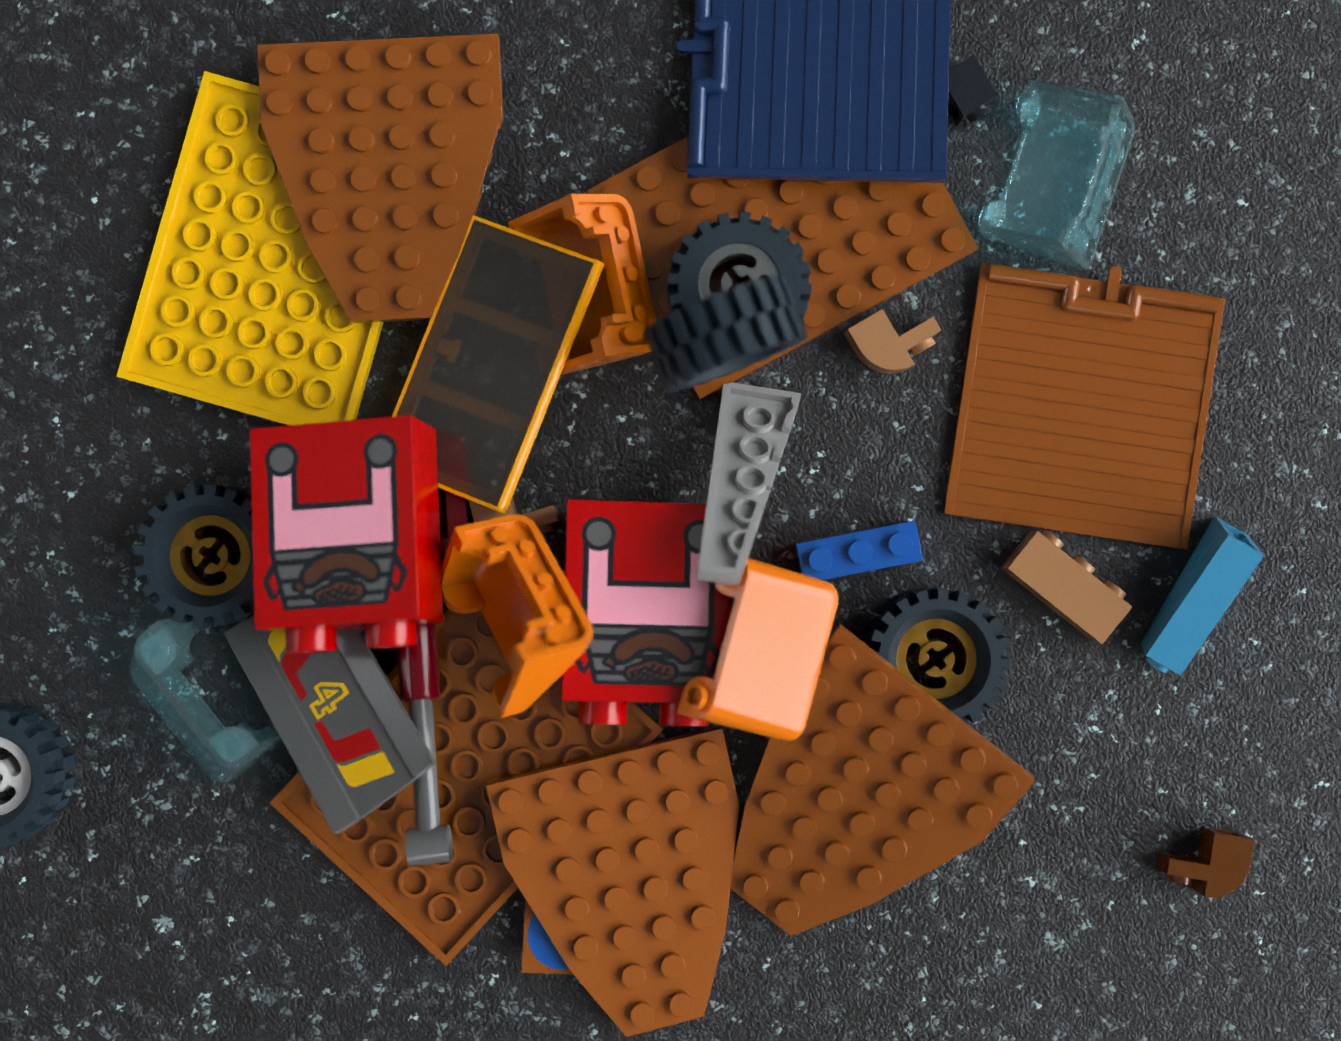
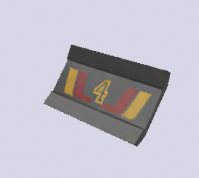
[223,614,436,834]

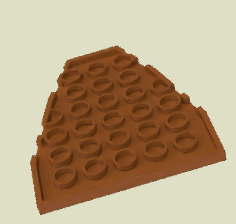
[258,34,503,323]
[731,624,1035,936]
[486,726,739,1037]

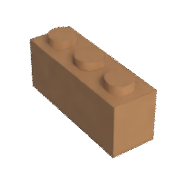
[1000,530,1132,644]

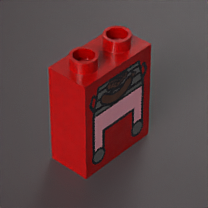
[250,415,444,653]
[561,500,731,726]

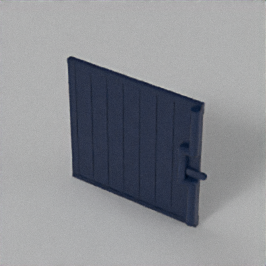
[677,0,951,183]

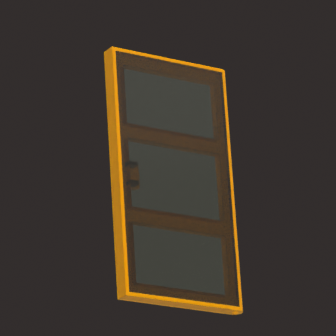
[392,215,605,514]

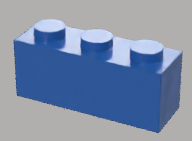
[793,521,923,580]

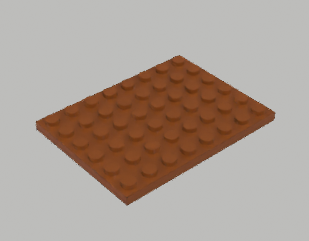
[587,136,979,400]
[270,609,663,966]

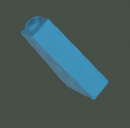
[1141,516,1264,676]

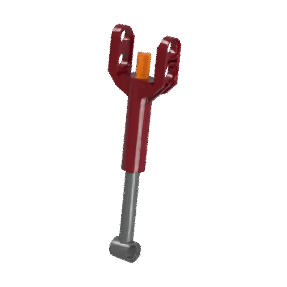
[397,459,472,866]

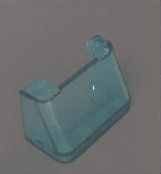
[978,80,1135,270]
[128,618,282,783]

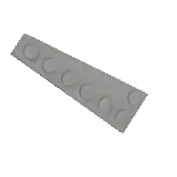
[696,382,801,586]

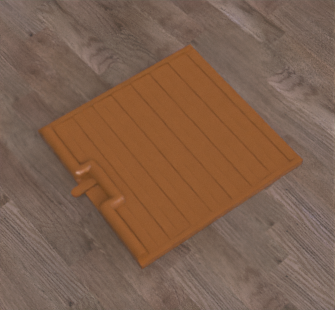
[943,263,1225,550]

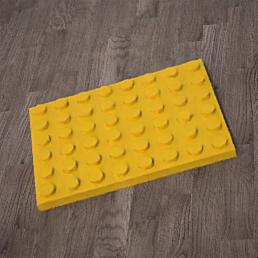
[116,71,384,426]

